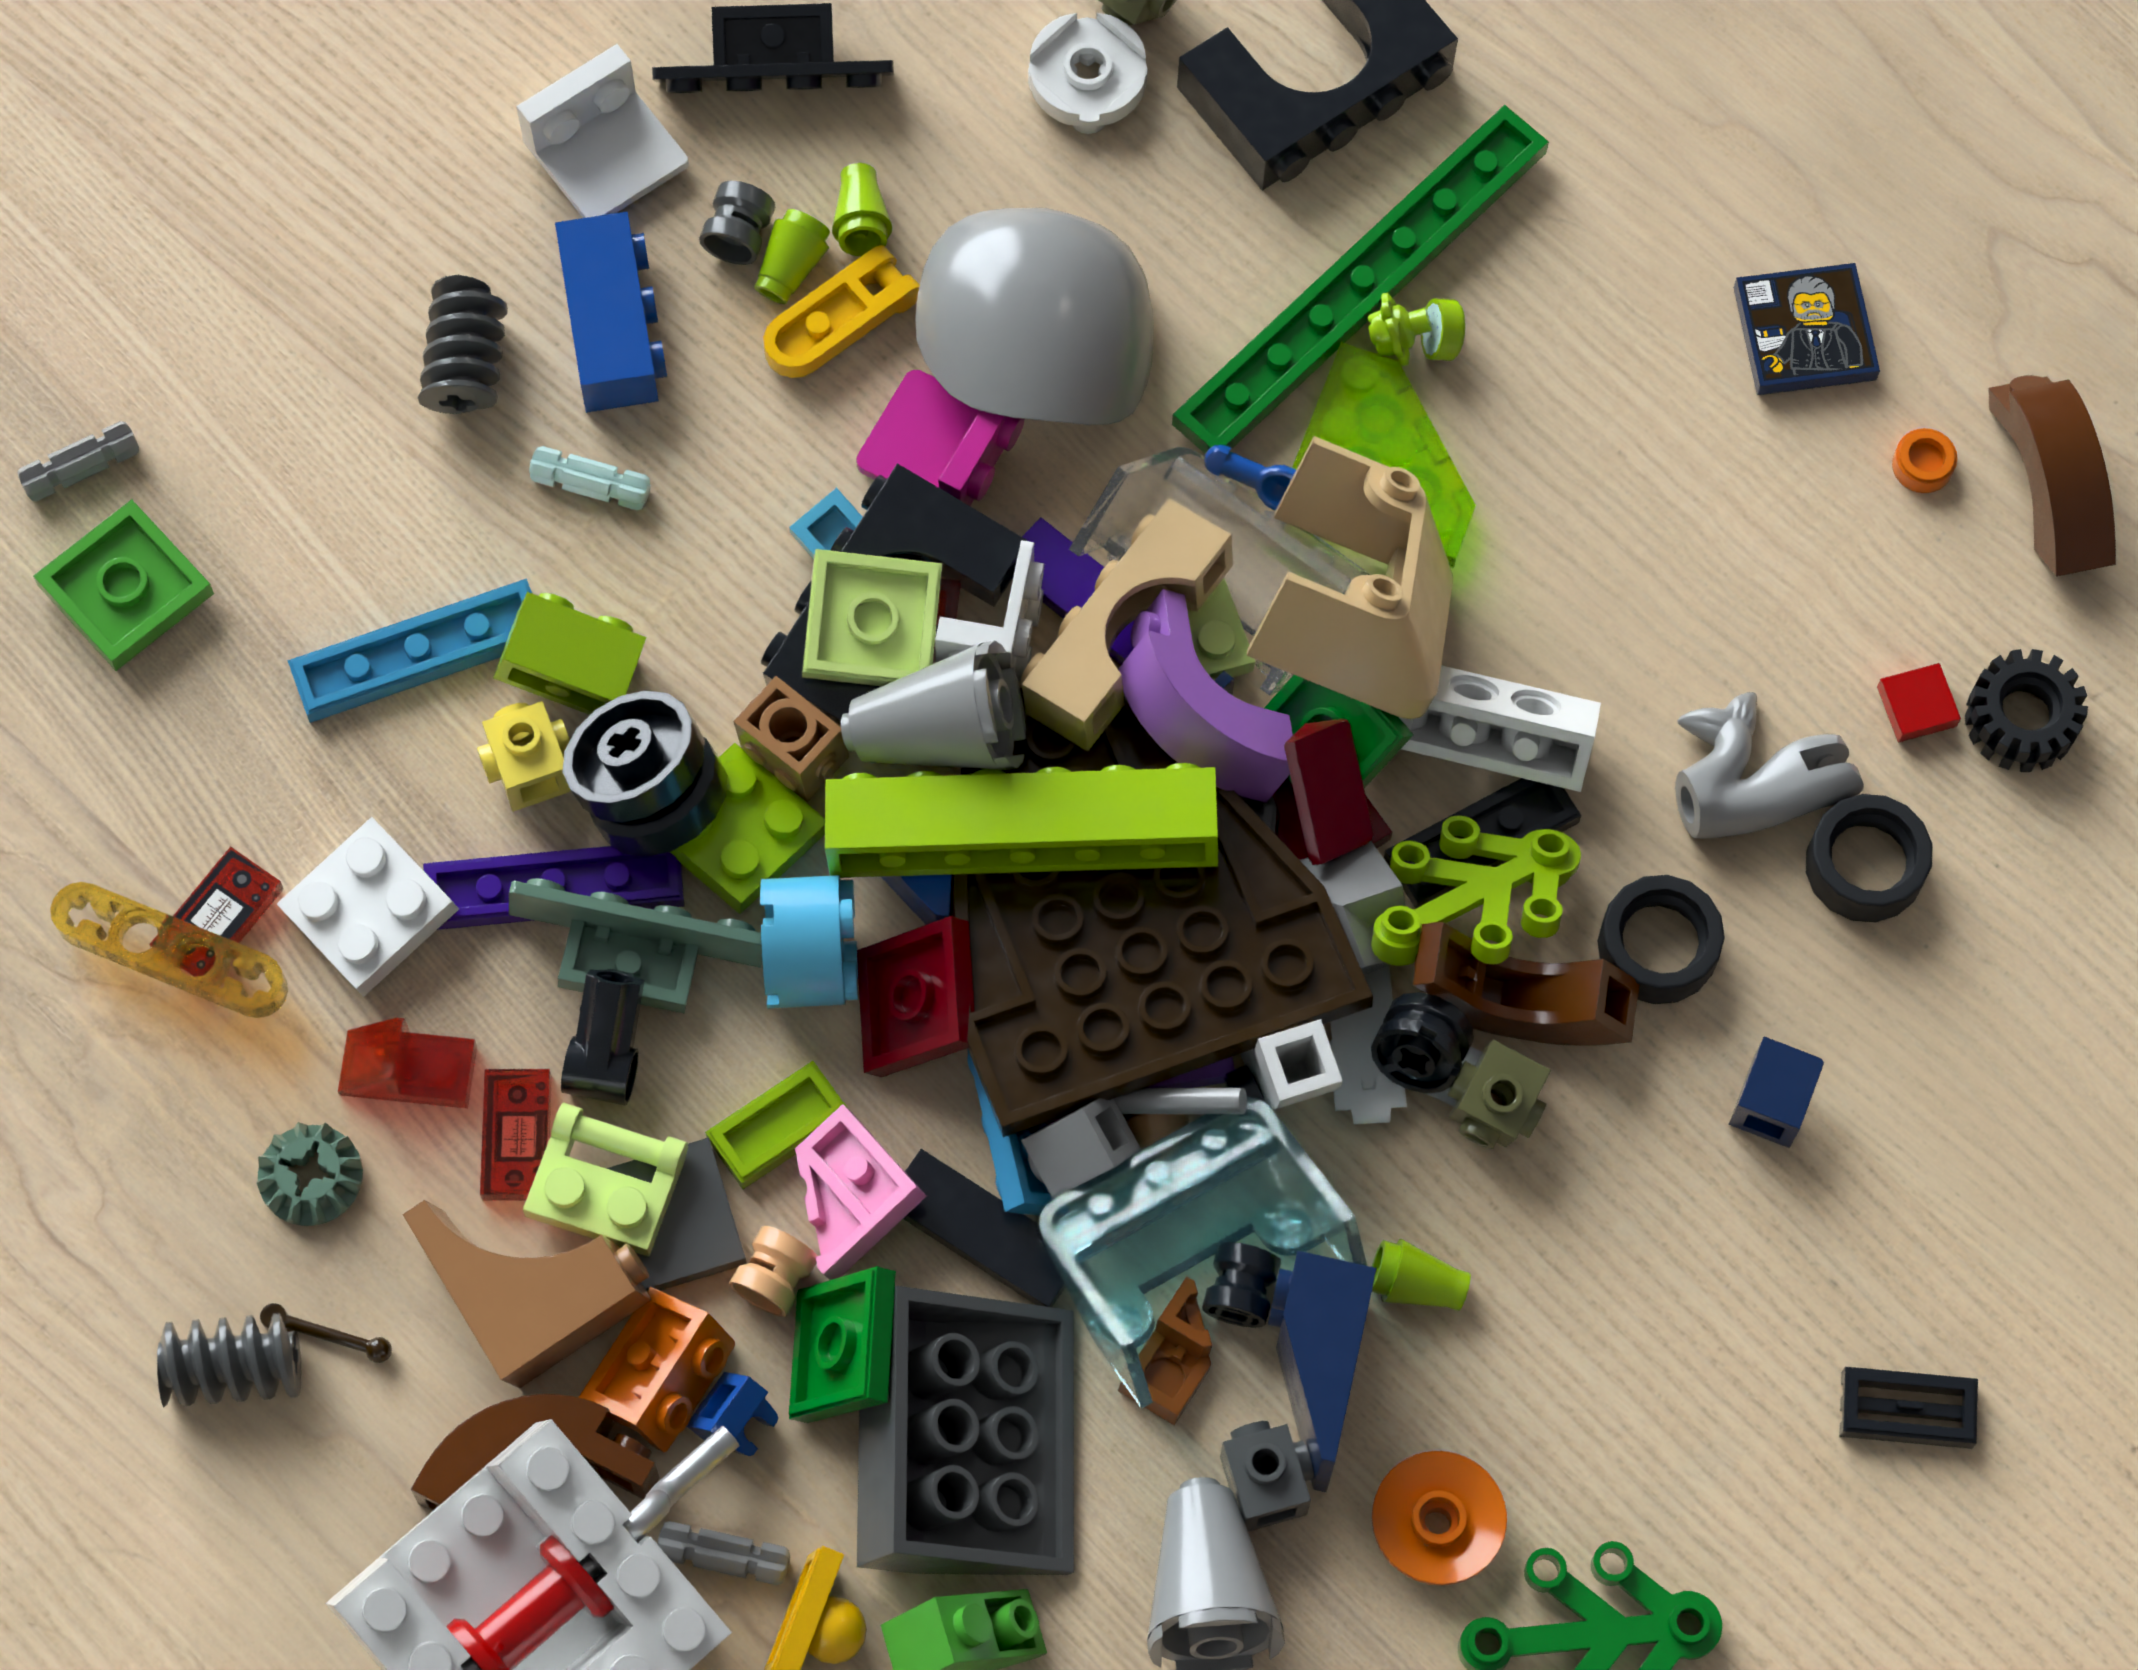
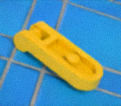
[763,245,920,378]

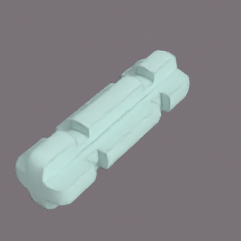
[529,446,651,510]

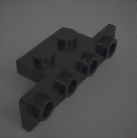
[652,3,894,93]

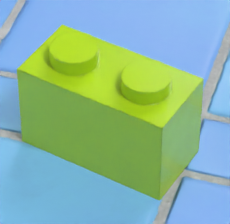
[493,592,647,715]

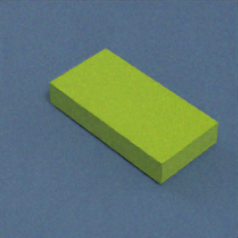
[705,1061,847,1189]

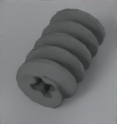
[418,275,508,414]
[157,1313,302,1408]

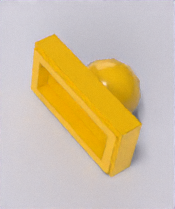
[764,1546,867,1670]

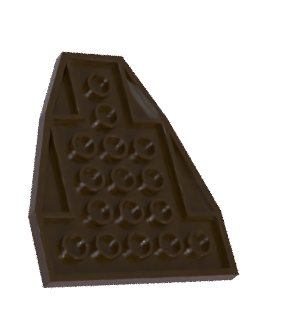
[954,687,1373,1137]

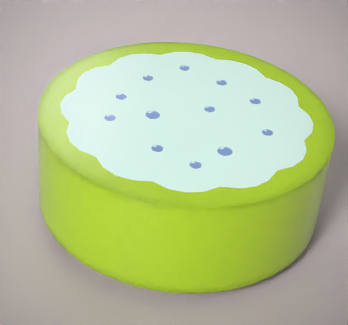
[1421,298,1465,361]

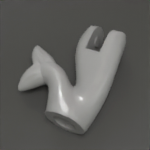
[1675,692,1864,839]

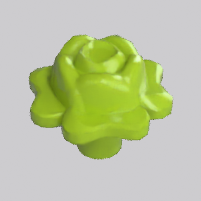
[1368,292,1432,366]

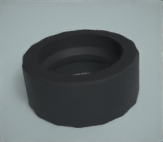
[1806,794,1933,923]
[1597,875,1725,1004]

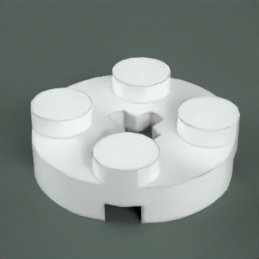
[1028,13,1148,134]

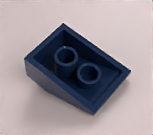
[1268,1250,1377,1492]

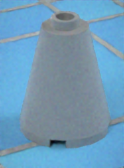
[841,640,1026,770]
[1147,1477,1285,1670]

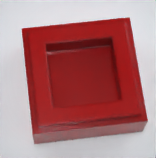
[1877,663,1961,743]

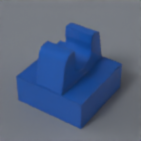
[686,1372,778,1456]

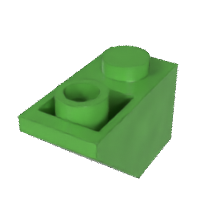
[880,1589,1047,1670]

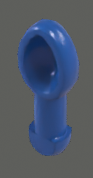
[1204,445,1297,510]

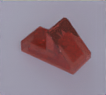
[338,1017,477,1109]

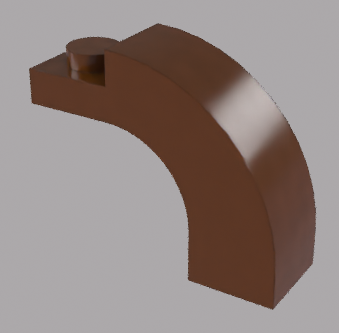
[1988,375,2116,577]
[1413,922,1640,1046]
[411,1394,660,1511]

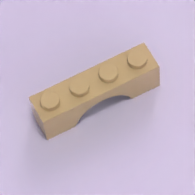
[1021,498,1233,751]

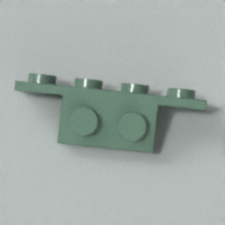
[509,878,762,1014]

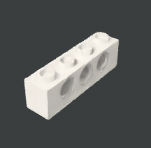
[1399,665,1601,792]

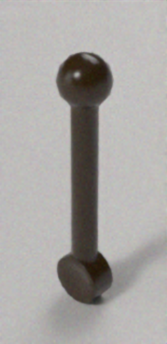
[260,1303,392,1363]

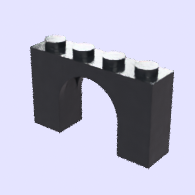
[1177,0,1458,191]
[761,463,1027,727]

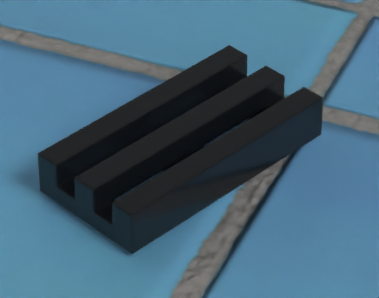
[1839,1367,1978,1449]

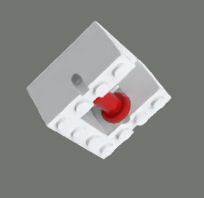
[325,1419,740,1670]

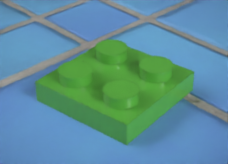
[33,499,214,671]

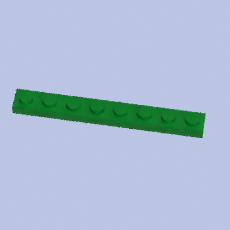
[1172,104,1549,453]

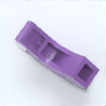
[1118,589,1293,803]

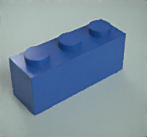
[555,211,667,413]

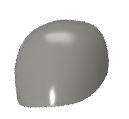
[915,208,1154,425]

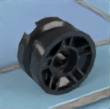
[1371,992,1474,1094]

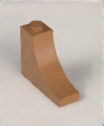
[402,1200,652,1389]

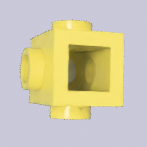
[477,701,571,812]

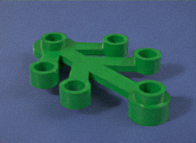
[1458,1541,1722,1670]

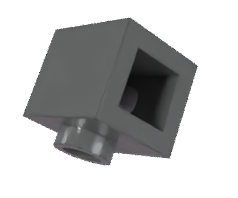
[1220,1421,1314,1532]

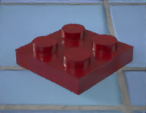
[857,916,976,1078]

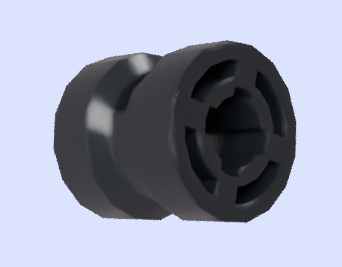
[1202,1242,1281,1328]

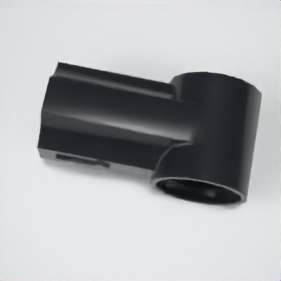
[561,969,645,1105]

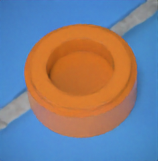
[1892,428,1957,493]

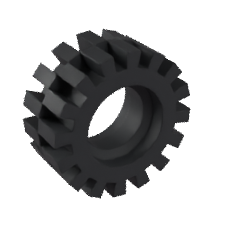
[1965,649,2088,772]

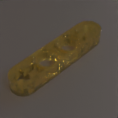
[50,882,288,1018]

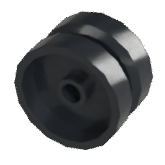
[562,690,728,857]

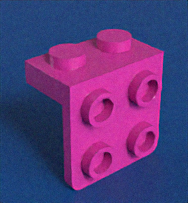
[856,370,1025,506]

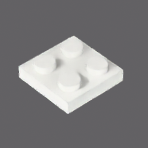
[277,817,459,997]

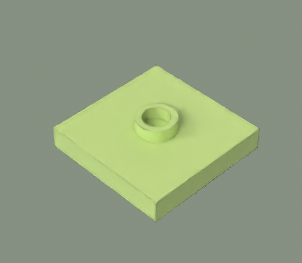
[802,549,942,686]

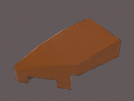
[1118,1276,1212,1426]

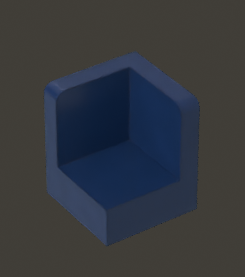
[1728,1036,1824,1148]

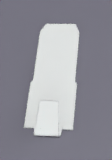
[1329,966,1407,1125]

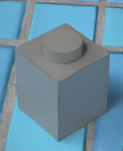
[1021,1098,1141,1199]

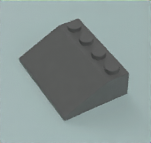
[857,1286,1074,1575]

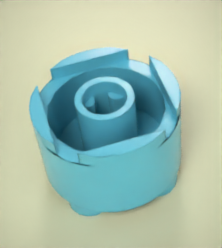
[760,875,858,1009]

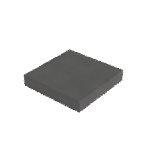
[606,1138,747,1291]

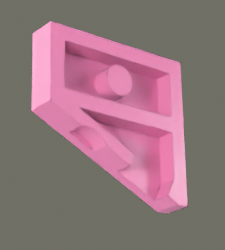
[795,1104,927,1280]

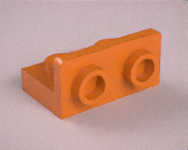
[578,1286,735,1452]

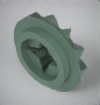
[256,1122,363,1226]

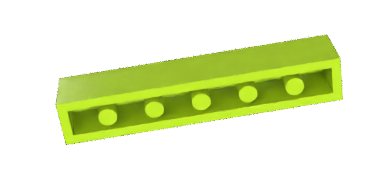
[825,763,1218,878]

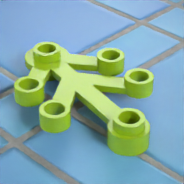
[1371,816,1581,966]

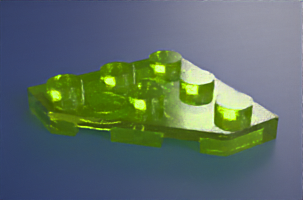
[1292,342,1476,568]

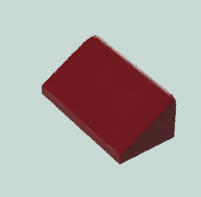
[1284,719,1374,865]

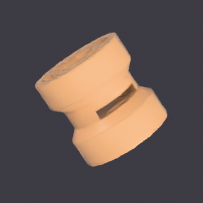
[729,1226,818,1317]

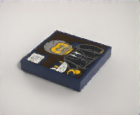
[1733,263,1880,395]

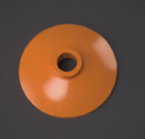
[1372,1451,1507,1585]

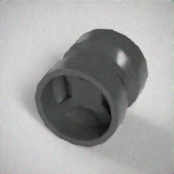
[699,181,776,265]

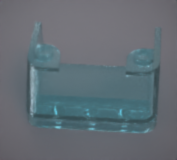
[1039,1097,1367,1409]

